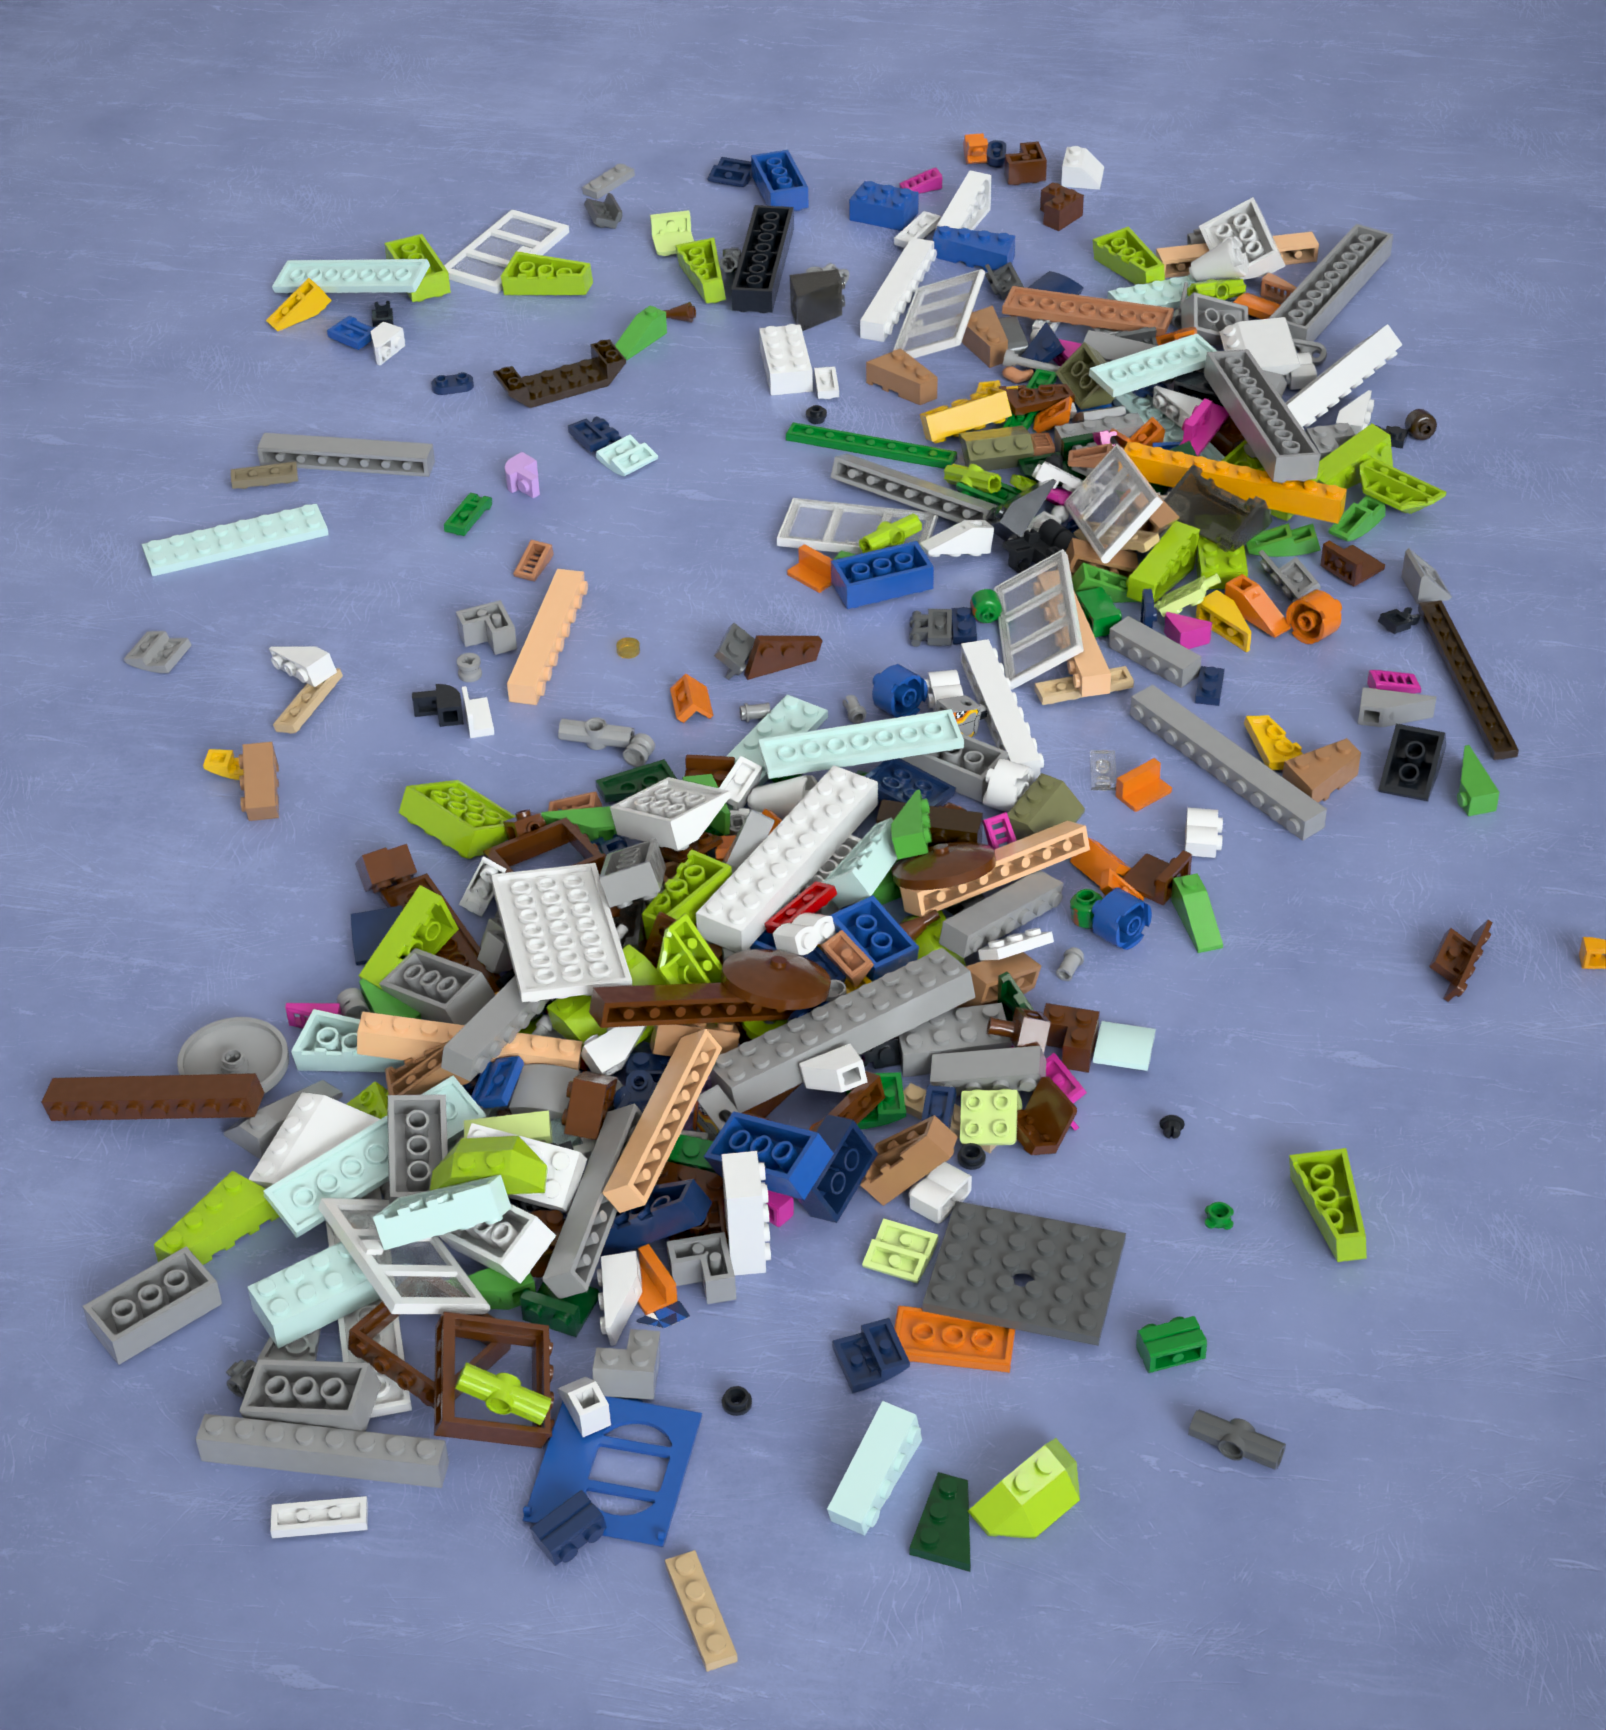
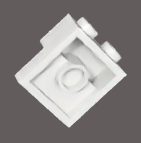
[1032,461,1083,492]

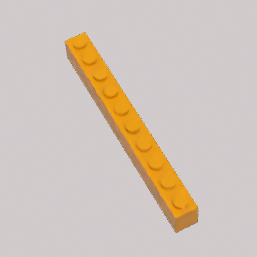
[1120,442,1347,524]

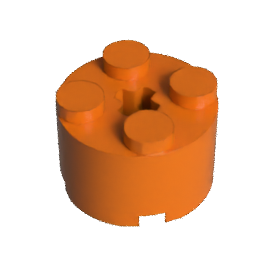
[1286,589,1342,644]

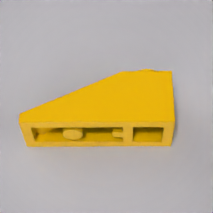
[266,278,332,331]
[1196,590,1252,652]

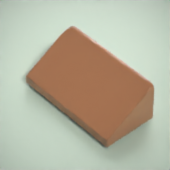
[821,930,874,988]

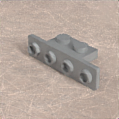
[1258,550,1321,602]

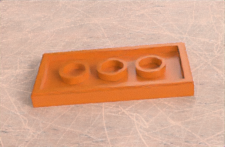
[894,1306,1016,1373]

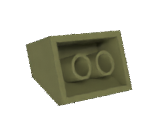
[1055,342,1117,410]
[959,426,1034,471]
[1005,773,1085,840]

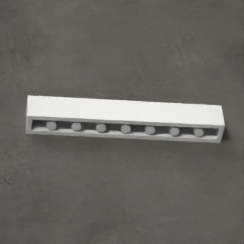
[860,237,937,342]
[961,639,1044,779]

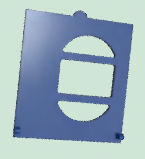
[522,1396,702,1547]

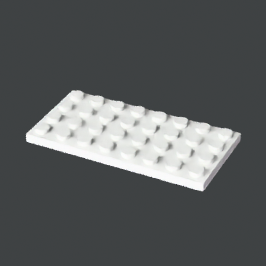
[491,863,632,1002]

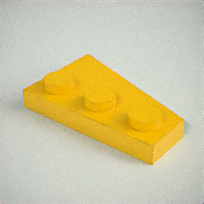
[1244,715,1303,770]

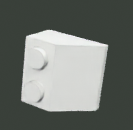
[1061,146,1104,190]

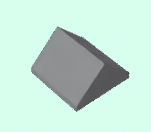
[1401,548,1452,605]

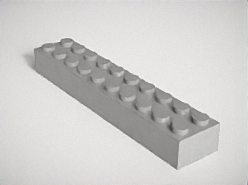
[1269,224,1393,350]
[1204,349,1320,483]
[709,948,975,1113]

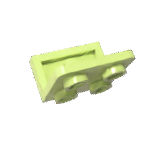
[650,210,694,256]
[960,1089,1022,1146]

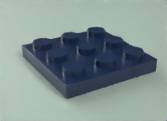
[864,758,956,807]

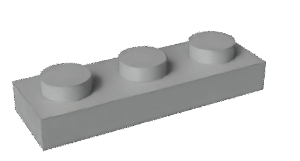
[582,164,635,200]

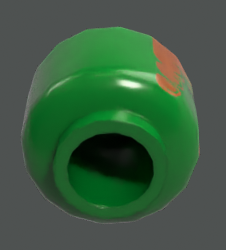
[970,589,1002,623]
[1070,889,1103,929]

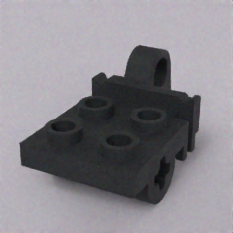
[1002,519,1079,573]

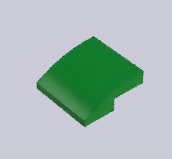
[845,1072,906,1130]

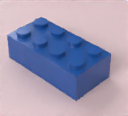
[751,150,809,211]
[831,541,934,609]
[704,1111,834,1200]

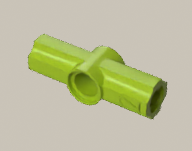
[1187,278,1246,300]
[944,464,1002,494]
[859,513,922,553]
[455,1362,551,1425]

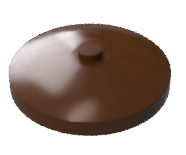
[892,842,997,890]
[721,949,831,1010]

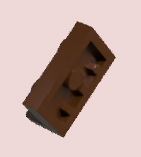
[684,754,735,788]

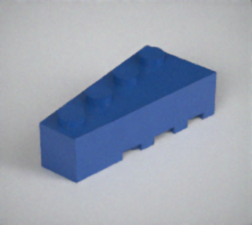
[933,226,1015,272]

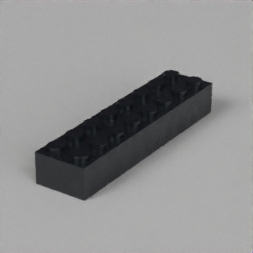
[731,205,794,313]

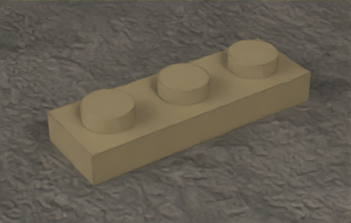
[230,462,298,489]

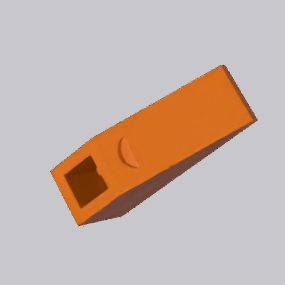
[1225,574,1291,638]

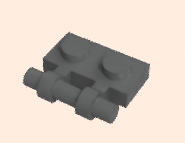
[909,609,952,647]

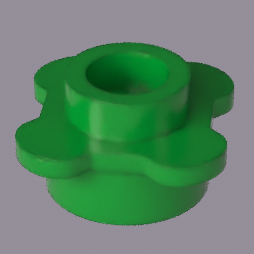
[1205,1202,1234,1230]

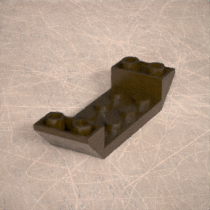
[493,339,626,408]

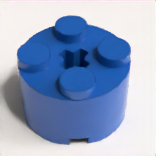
[872,664,928,718]
[1092,887,1152,950]

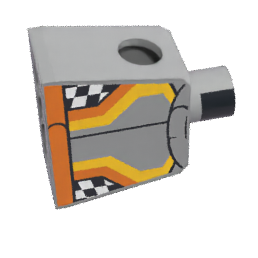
[935,695,988,738]
[692,1084,739,1141]

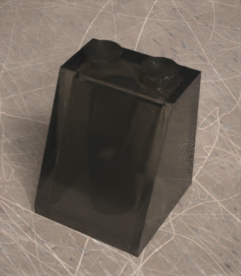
[789,269,845,331]

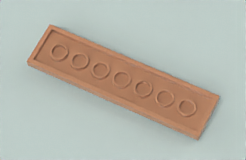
[1002,286,1174,336]

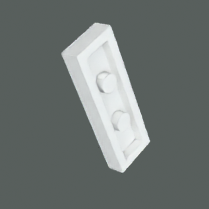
[894,211,941,249]
[270,1496,368,1538]

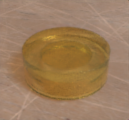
[616,637,640,659]

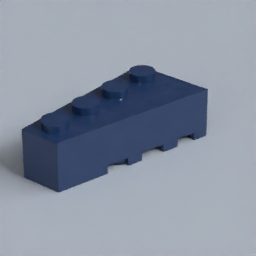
[600,1179,712,1256]

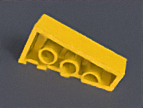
[919,387,1012,443]

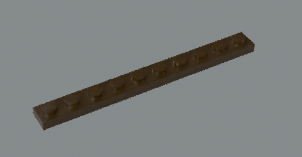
[1418,600,1519,760]

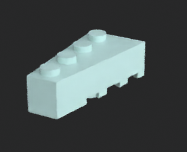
[822,818,897,909]
[291,1009,405,1072]
[373,1175,512,1250]
[827,1401,922,1536]

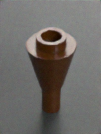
[663,302,696,323]
[899,909,941,941]

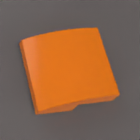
[1233,293,1281,319]

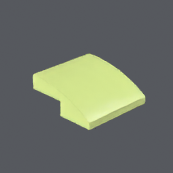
[862,1218,939,1284]

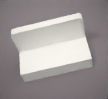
[462,686,494,738]
[719,756,762,811]

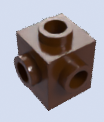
[503,809,546,841]

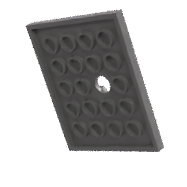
[922,1201,1126,1346]

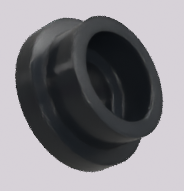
[806,405,827,424]
[957,1143,986,1170]
[722,1386,752,1416]

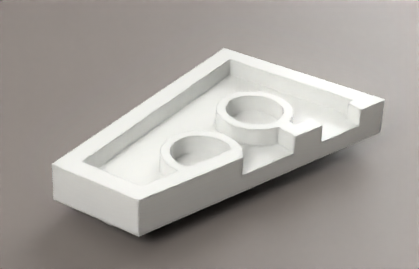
[978,928,1054,960]

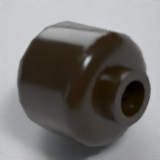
[1405,409,1437,440]

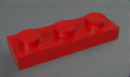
[764,881,837,934]

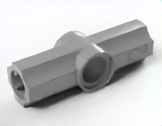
[558,717,635,750]

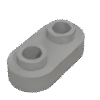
[1293,339,1327,365]

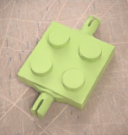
[1154,573,1221,617]

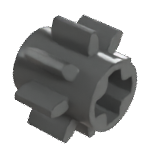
[226,1360,257,1397]

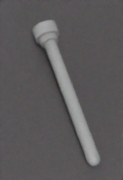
[1003,349,1061,372]

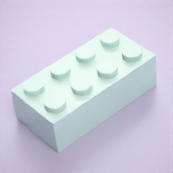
[247,1242,381,1349]

